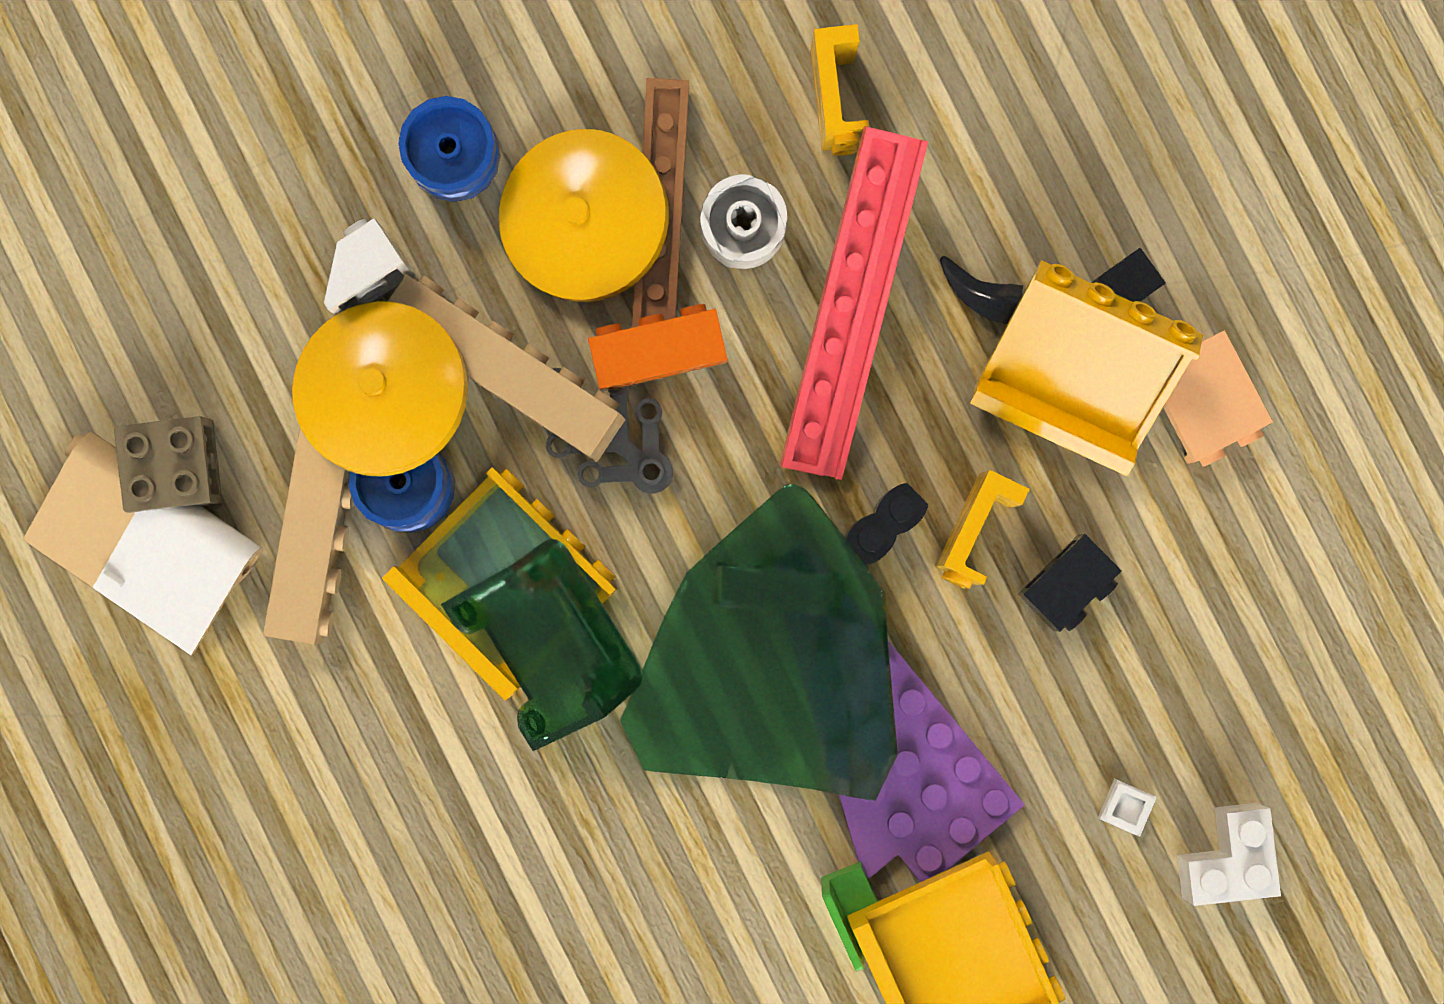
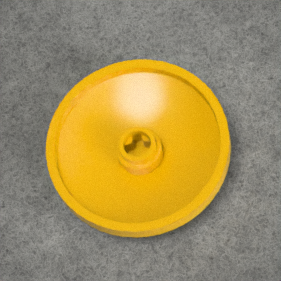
[499,129,669,302]
[292,301,468,476]

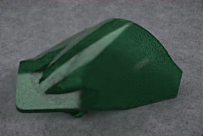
[620,484,898,801]

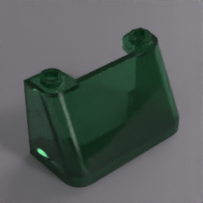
[441,539,642,751]

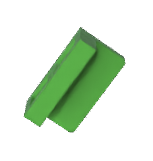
[821,861,879,972]

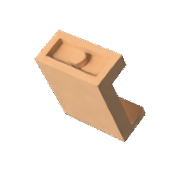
[1163,330,1273,467]

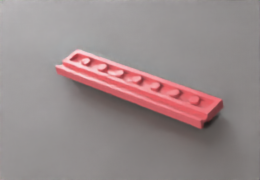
[780,126,928,480]

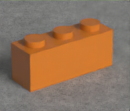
[588,304,728,392]

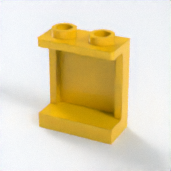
[810,24,869,156]
[935,470,1029,589]

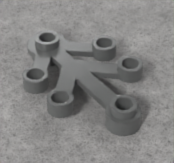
[546,368,673,494]

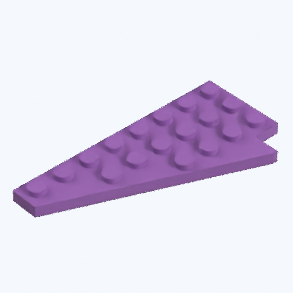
[771,539,1025,882]

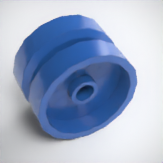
[398,96,501,202]
[349,452,455,533]

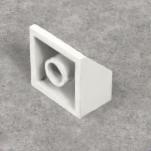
[324,218,416,315]

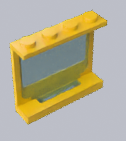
[382,467,617,701]

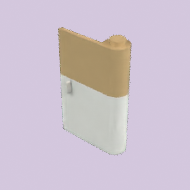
[22,432,263,655]

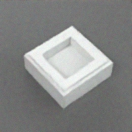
[1098,778,1157,837]

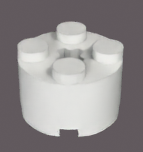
[700,174,787,269]

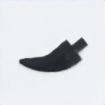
[940,256,1023,325]

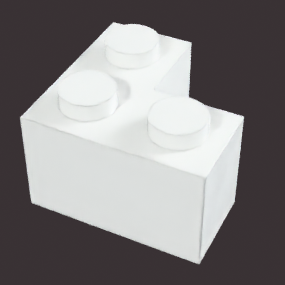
[1177,803,1281,906]

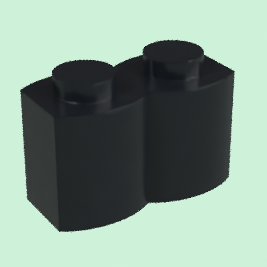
[842,483,928,566]

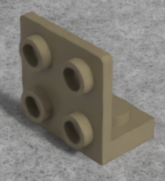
[114,416,223,513]

